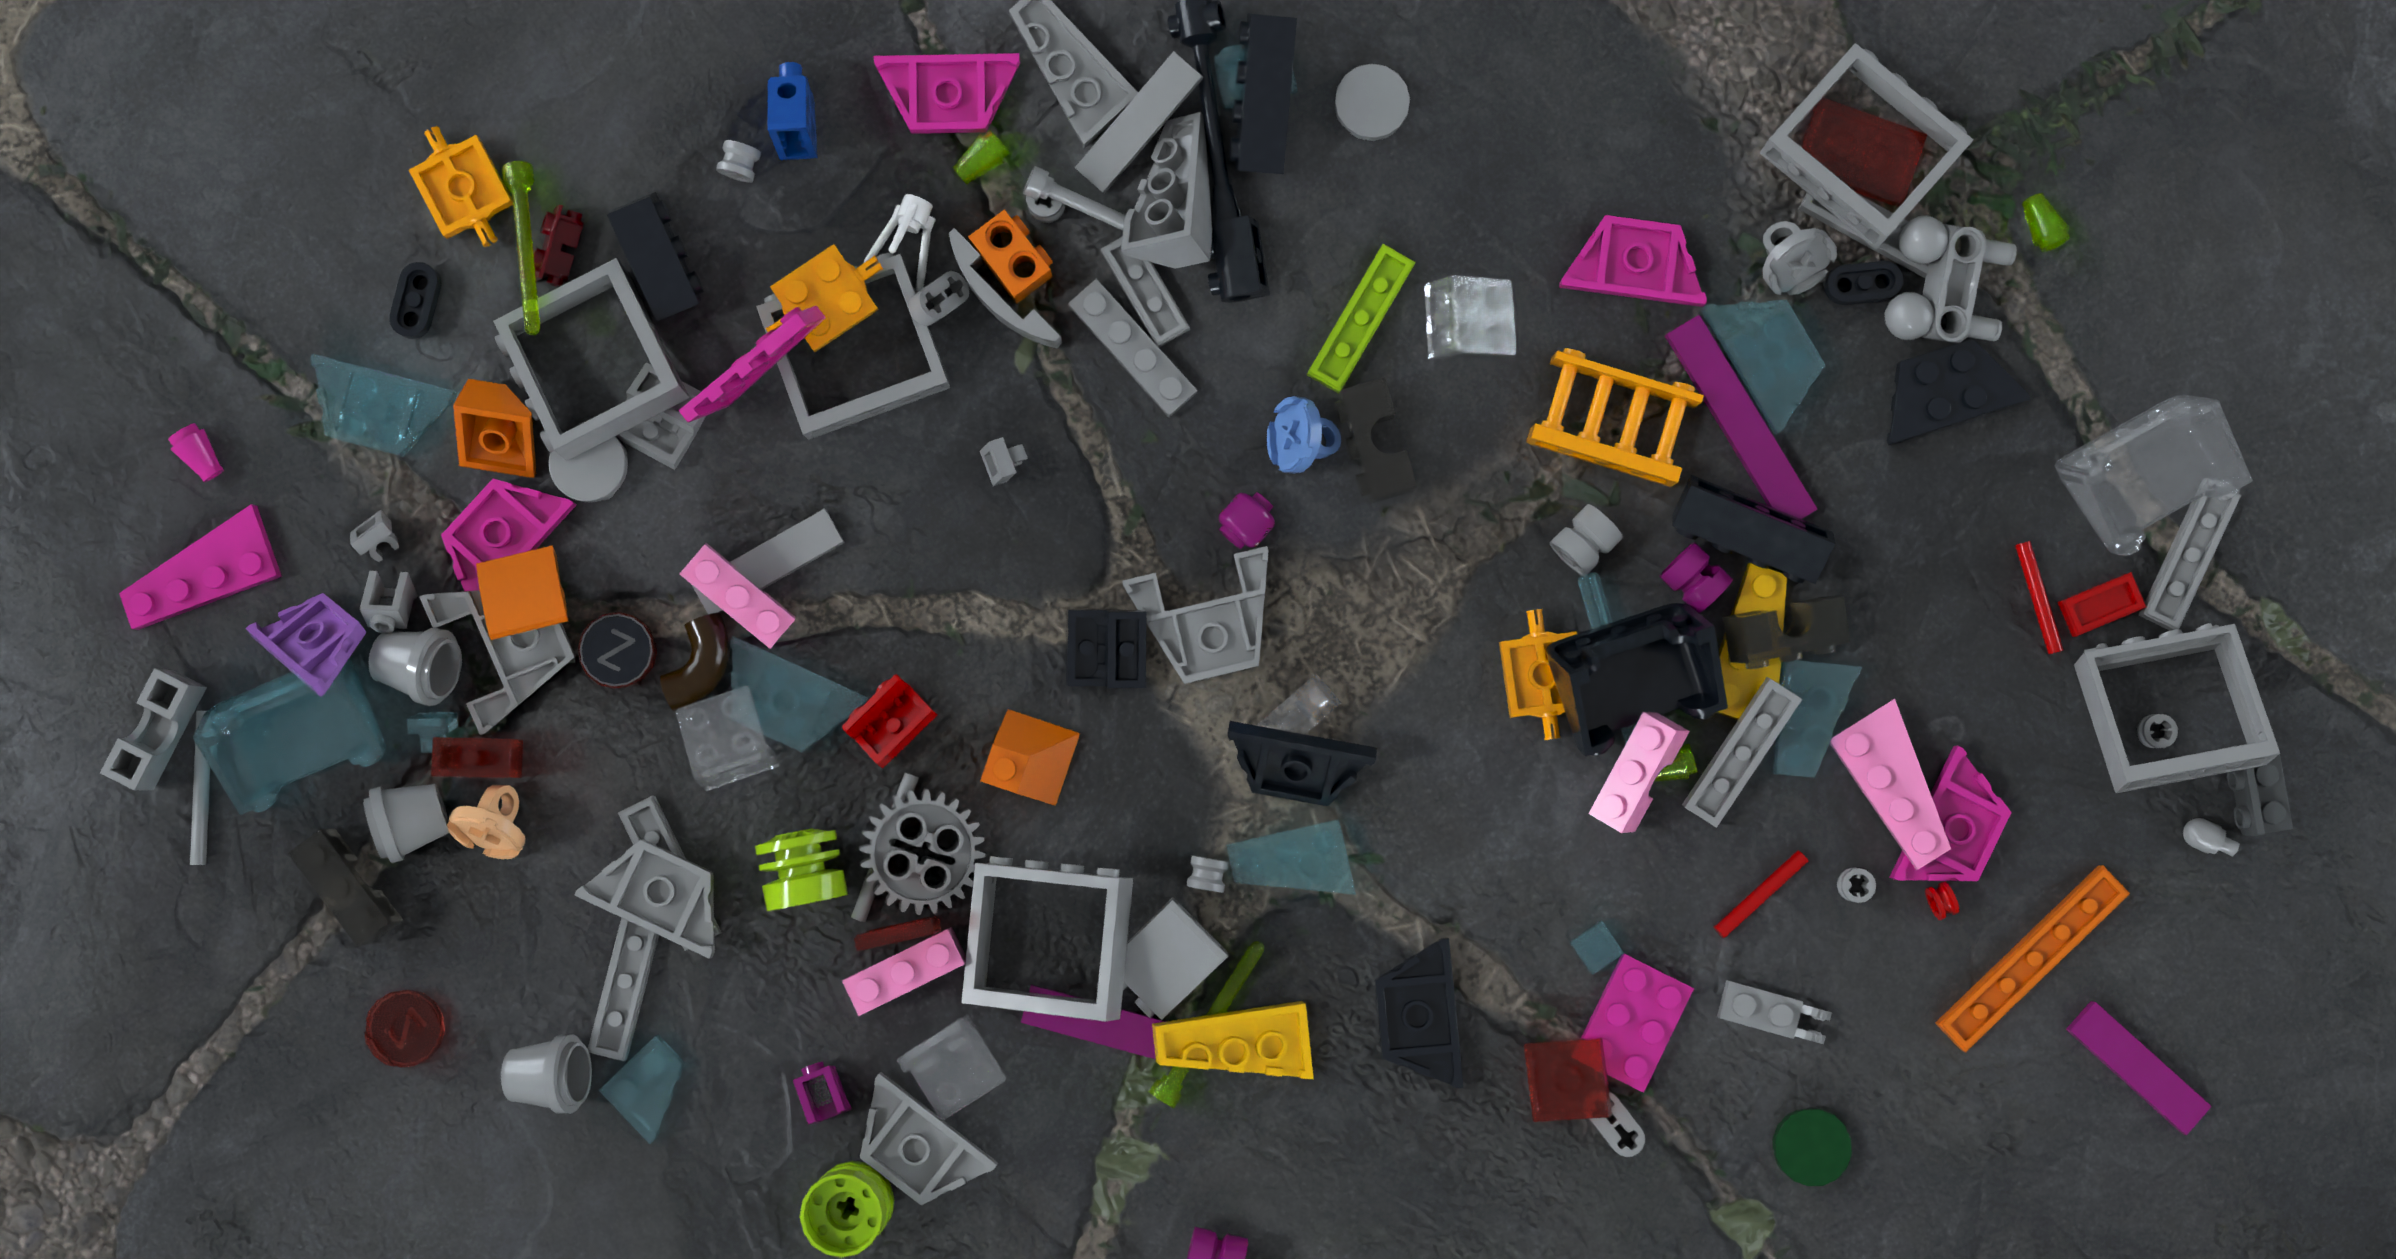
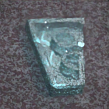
[1773,659,1862,778]
[1226,819,1356,895]

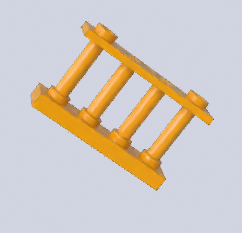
[1526,348,1704,487]

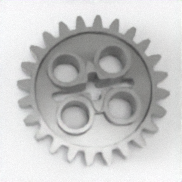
[859,788,985,915]

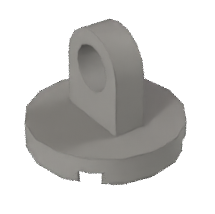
[1763,221,1837,295]

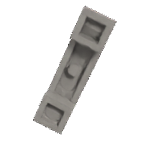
[949,228,1062,348]

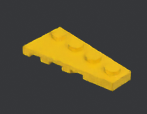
[1716,563,1787,720]
[1152,1001,1314,1080]

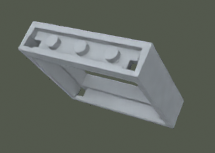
[1760,43,1974,250]
[756,253,951,440]
[493,258,690,461]
[2074,623,2280,794]
[961,856,1133,1022]

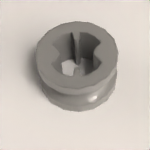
[2137,714,2178,748]
[1837,868,1876,903]

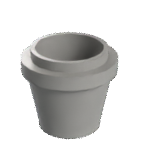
[368,628,462,706]
[363,783,449,863]
[501,1034,592,1114]

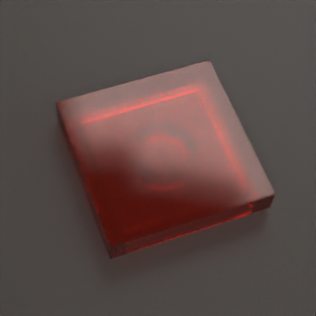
[854,915,942,951]
[1524,1037,1612,1122]

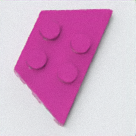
[874,53,1020,134]
[1559,215,1707,307]
[441,479,577,591]
[1889,746,2012,881]

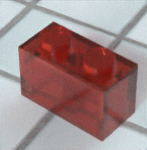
[431,737,523,778]

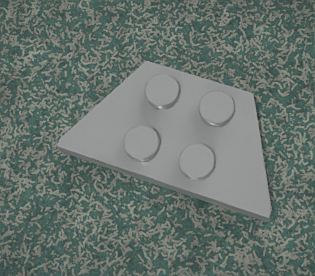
[574,839,715,959]
[860,1072,998,1205]

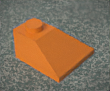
[453,379,536,478]
[980,709,1080,806]

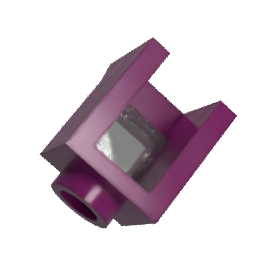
[793,1061,852,1125]

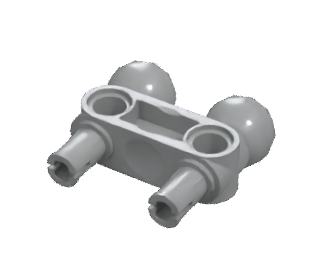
[1884,215,2017,344]

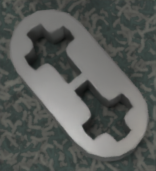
[908,271,969,326]
[1584,1089,1645,1157]

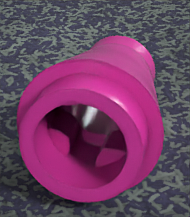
[168,423,224,482]

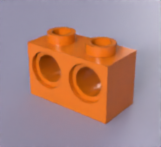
[968,209,1053,304]

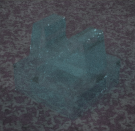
[407,712,458,753]

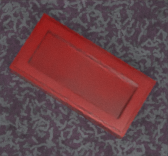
[2057,572,2147,637]

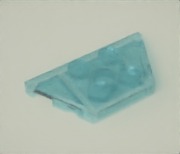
[1701,300,1825,435]
[310,354,458,457]
[730,636,869,752]

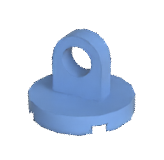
[1267,396,1341,474]

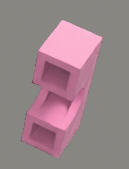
[680,543,795,649]
[1589,712,1690,833]
[842,927,966,1016]

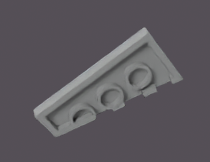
[1009,0,1138,148]

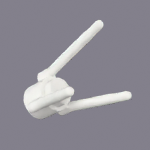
[864,194,936,293]

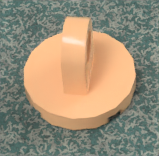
[447,785,525,860]

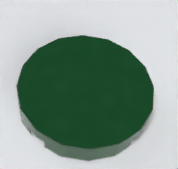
[1772,1108,1852,1186]

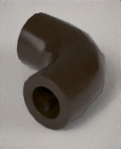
[660,613,730,711]

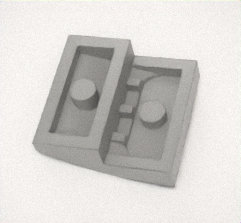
[616,362,706,470]

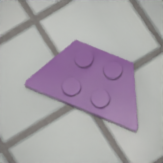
[245,593,366,697]

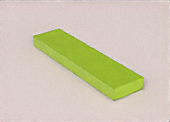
[1307,244,1416,394]

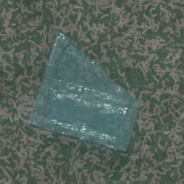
[599,1035,685,1144]

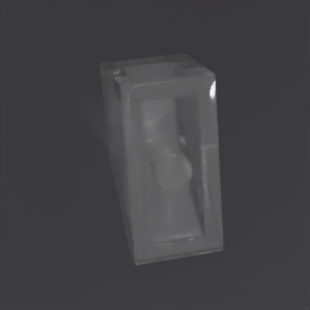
[1256,674,1342,734]

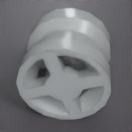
[716,140,761,182]
[1026,182,1065,223]
[1186,855,1229,893]

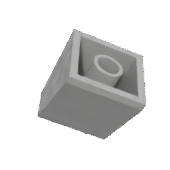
[1123,897,1228,1020]

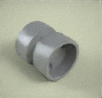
[1550,504,1623,577]

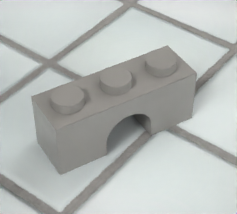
[100,668,207,790]

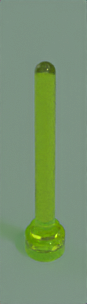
[502,161,540,335]
[1148,941,1264,1108]

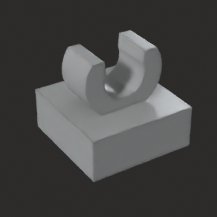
[980,437,1028,486]
[350,510,399,562]

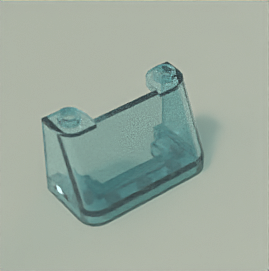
[193,658,387,815]

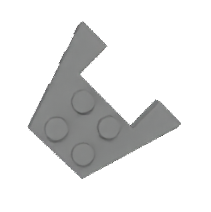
[1122,546,1269,684]
[419,590,576,735]

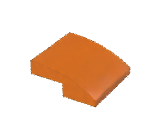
[476,545,568,640]

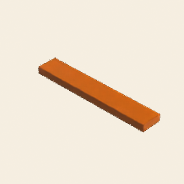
[1935,865,2130,1052]

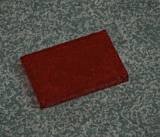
[1801,98,1927,207]

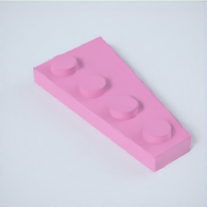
[1828,699,1951,871]

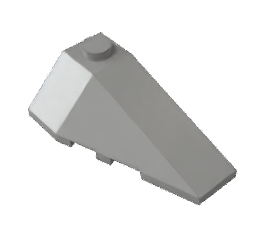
[1121,112,1212,269]

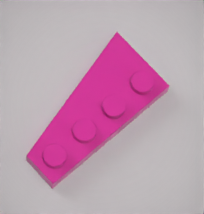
[678,305,826,423]
[119,504,282,630]

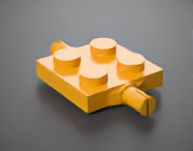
[409,126,514,247]
[766,244,883,352]
[1499,609,1577,740]

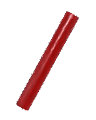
[2015,541,2064,654]
[1713,850,1808,938]

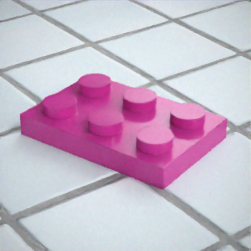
[1572,953,1694,1093]

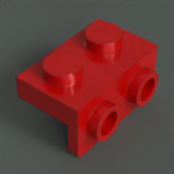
[842,674,938,769]

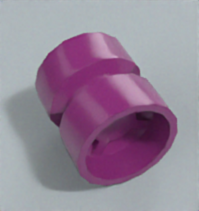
[1659,542,1733,614]
[1187,1226,1248,1259]

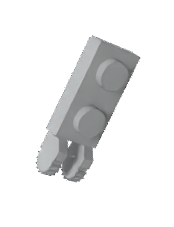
[1717,980,1832,1044]

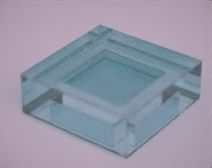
[1569,921,1624,975]

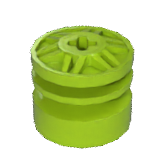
[755,828,848,911]
[800,1161,895,1258]

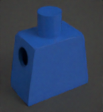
[767,62,818,160]

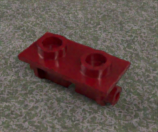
[530,204,584,287]

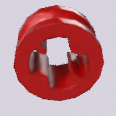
[1925,881,1960,920]

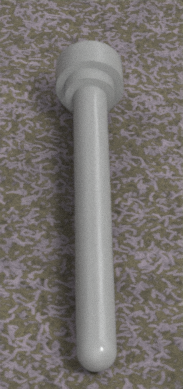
[1023,166,1126,230]

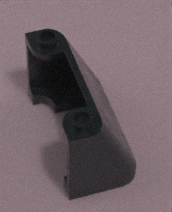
[1546,603,1728,757]

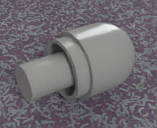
[2183,818,2240,857]

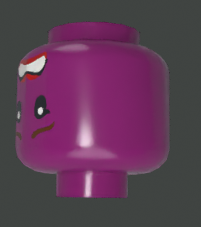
[1218,492,1275,549]

